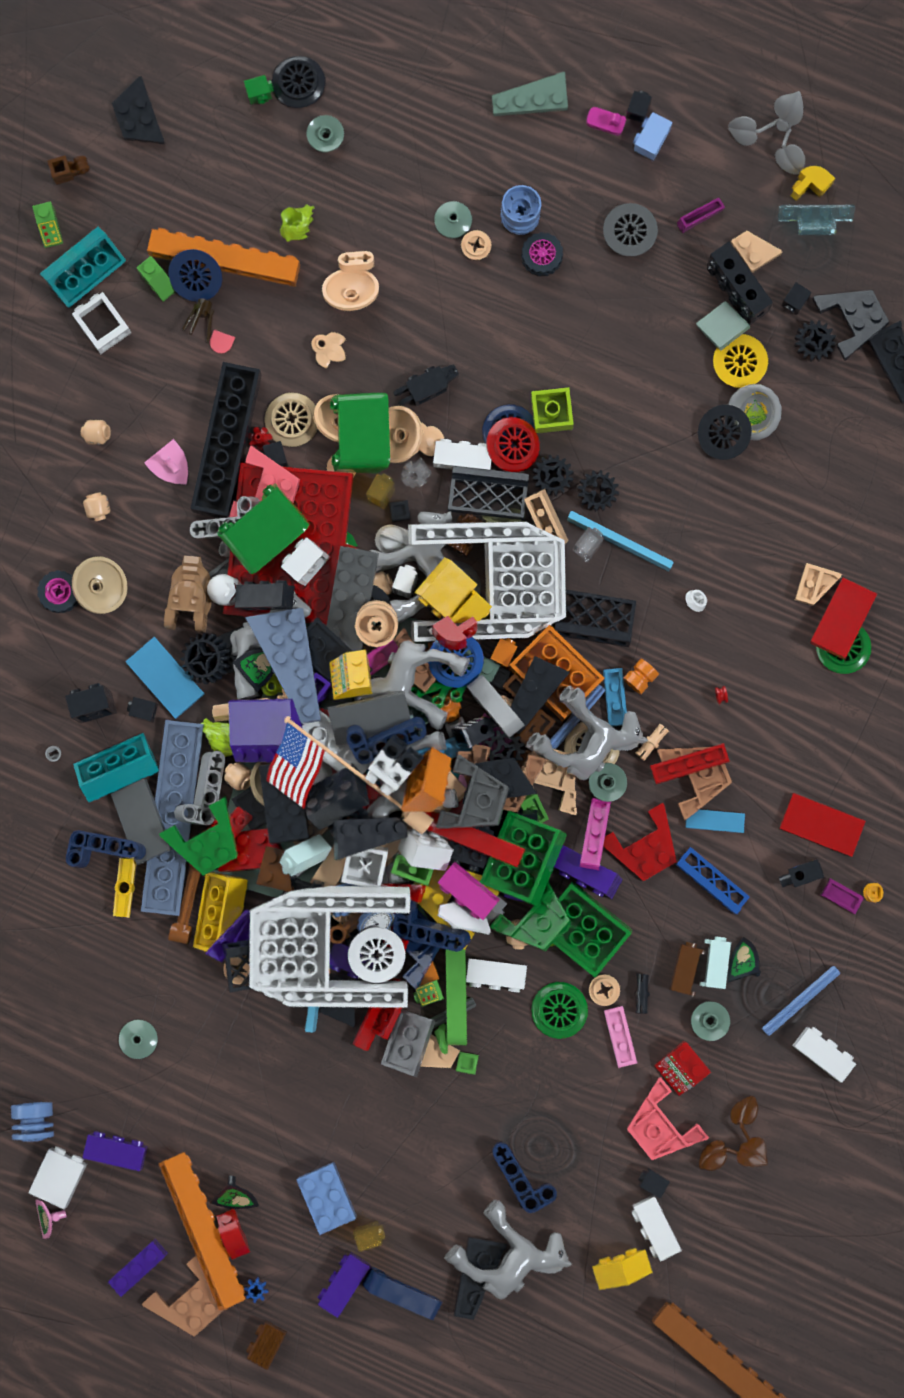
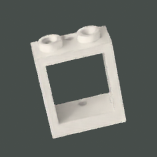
[72,292,131,354]

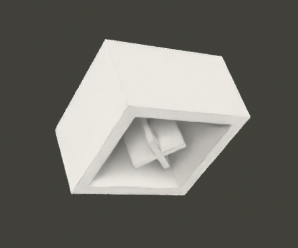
[281,537,330,586]
[398,828,453,871]
[341,846,388,887]

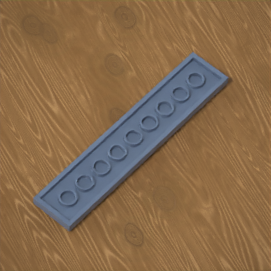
[141,720,204,916]

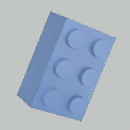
[297,1162,357,1235]

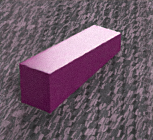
[677,198,725,233]

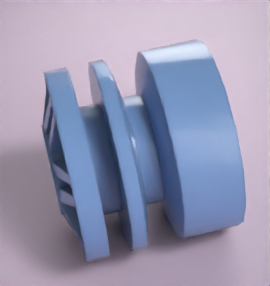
[501,185,541,235]
[11,1102,54,1142]

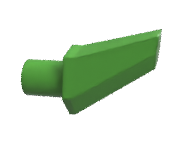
[434,1024,448,1054]

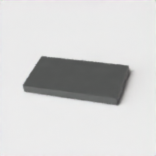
[328,691,411,746]
[111,778,173,865]

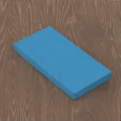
[125,637,204,719]

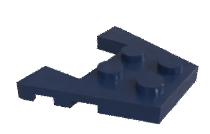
[381,910,444,990]

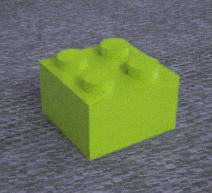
[531,387,574,433]

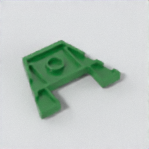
[159,797,238,876]
[490,882,571,951]

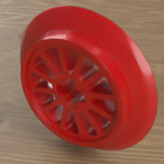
[486,417,540,472]

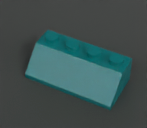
[40,227,126,308]
[73,733,159,802]

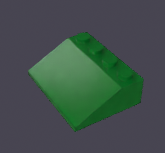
[480,811,567,907]
[553,881,633,978]

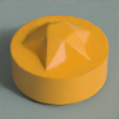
[863,883,884,902]

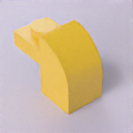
[791,166,835,201]

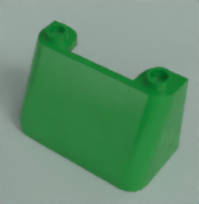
[330,393,390,474]
[217,483,309,574]

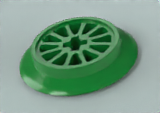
[816,626,871,674]
[532,982,588,1039]

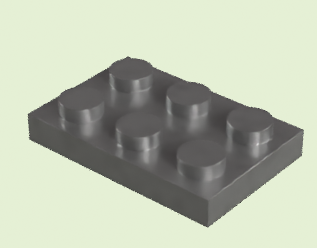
[381,1009,435,1077]

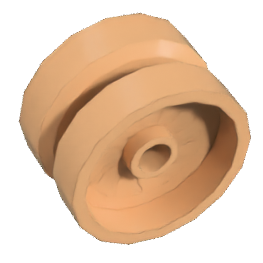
[355,600,398,647]

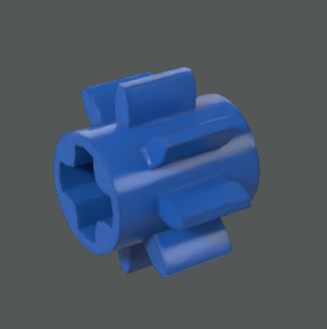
[244,1277,269,1303]

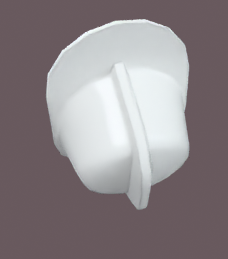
[375,524,409,553]

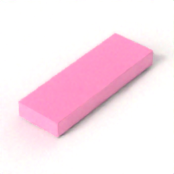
[604,1006,637,1068]

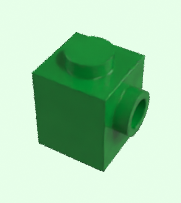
[244,75,274,105]

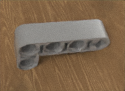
[190,496,260,539]
[466,674,524,738]
[174,751,225,825]

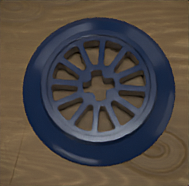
[168,249,222,302]
[482,404,534,458]

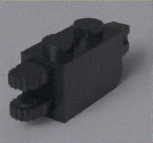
[393,364,459,406]

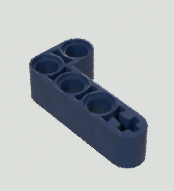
[346,717,426,764]
[66,830,146,868]
[393,900,471,952]
[492,1142,557,1213]
[362,1266,442,1320]

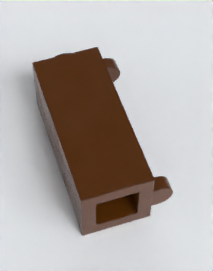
[669,942,706,996]

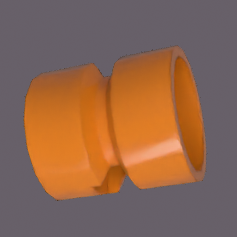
[623,658,659,695]

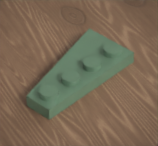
[492,72,568,116]

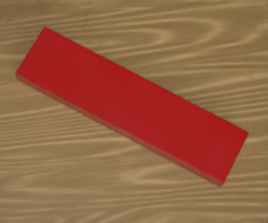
[650,743,730,785]

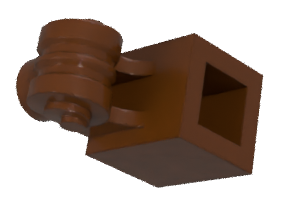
[47,155,90,185]

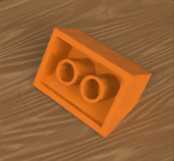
[401,747,451,812]

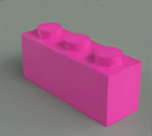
[438,862,500,920]

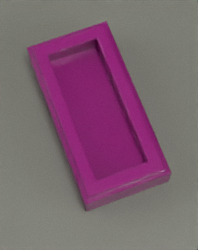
[821,878,865,914]

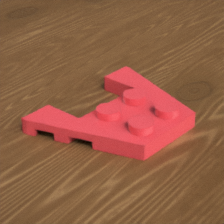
[229,446,300,517]
[627,1077,709,1160]

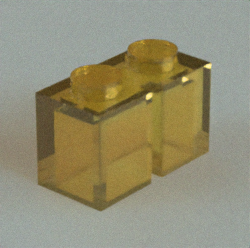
[366,474,395,509]
[353,1221,385,1252]

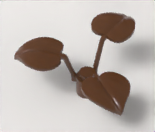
[699,1096,768,1171]

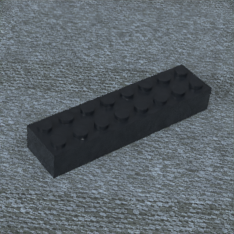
[190,362,262,518]

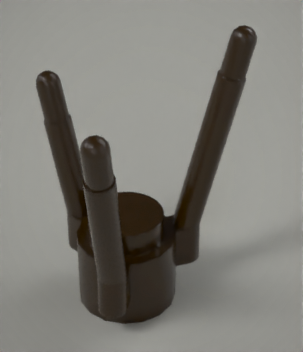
[182,298,214,343]

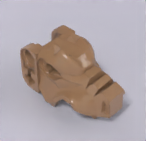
[164,556,212,633]

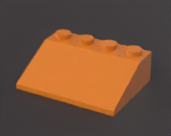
[508,625,605,722]

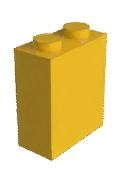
[415,557,477,619]

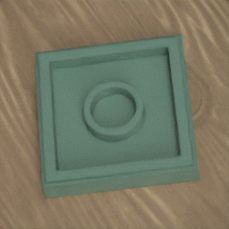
[696,301,750,351]

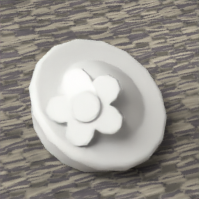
[685,590,707,612]

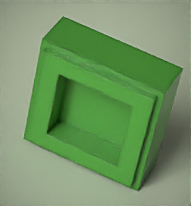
[456,1052,479,1075]

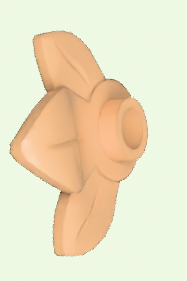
[311,332,345,368]
[414,423,444,457]

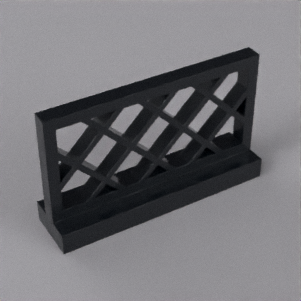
[448,466,529,520]
[555,589,636,647]
[222,940,252,993]

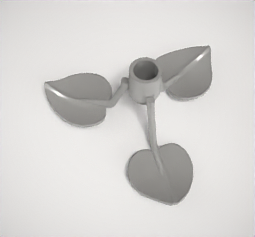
[728,91,805,174]

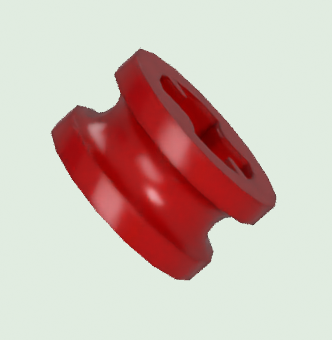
[715,686,728,704]

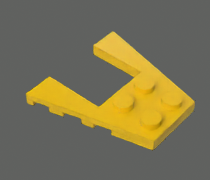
[413,865,500,950]

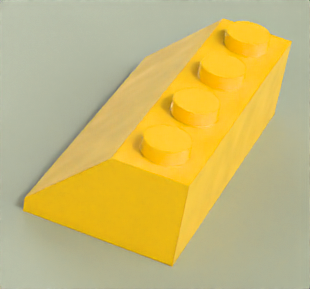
[193,872,248,951]

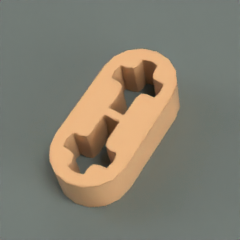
[338,251,374,272]

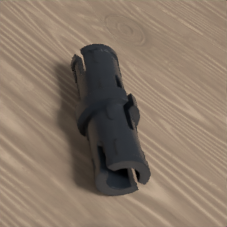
[634,974,650,1014]

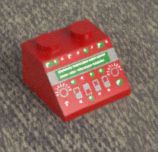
[654,1041,711,1096]

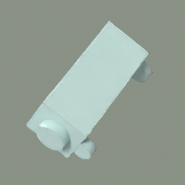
[280,834,332,876]
[699,937,731,989]

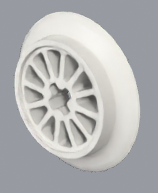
[348,927,405,983]

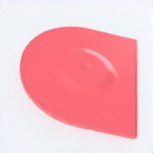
[210,330,235,353]

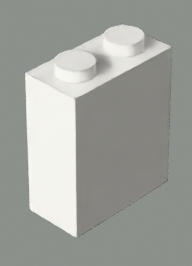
[29,1146,87,1209]

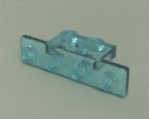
[778,205,855,235]

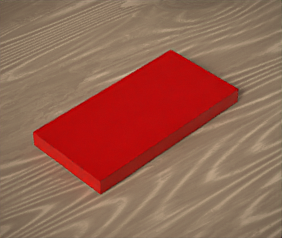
[810,578,877,660]
[779,793,866,857]

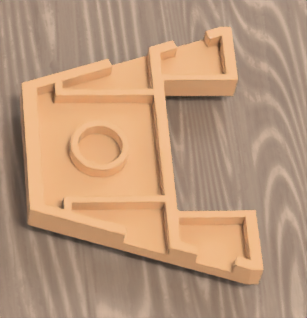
[521,749,577,815]

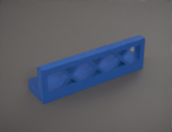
[675,847,750,915]

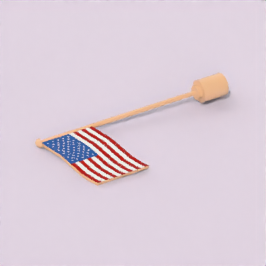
[267,717,433,835]

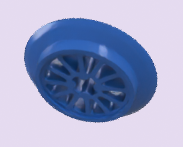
[428,637,484,688]

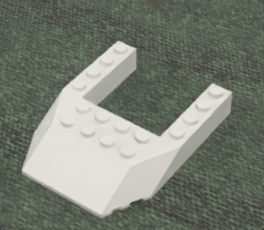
[408,522,566,641]
[250,886,410,1007]

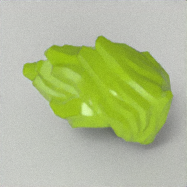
[280,205,314,242]
[201,718,233,757]

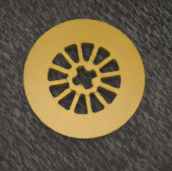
[713,334,768,388]

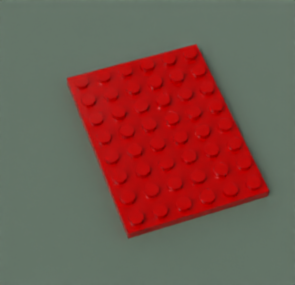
[223,463,354,625]

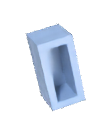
[633,112,672,161]

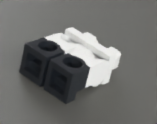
[366,734,424,796]

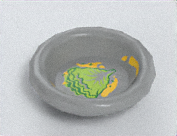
[728,384,782,441]

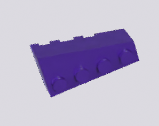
[554,845,623,899]

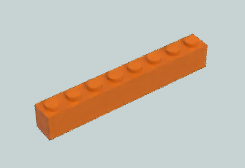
[147,228,300,287]
[158,1152,245,1310]

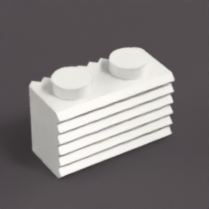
[392,565,418,599]

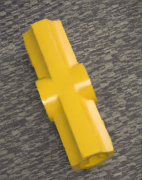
[113,858,136,918]

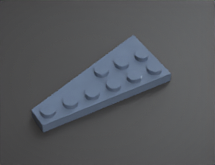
[246,608,321,724]

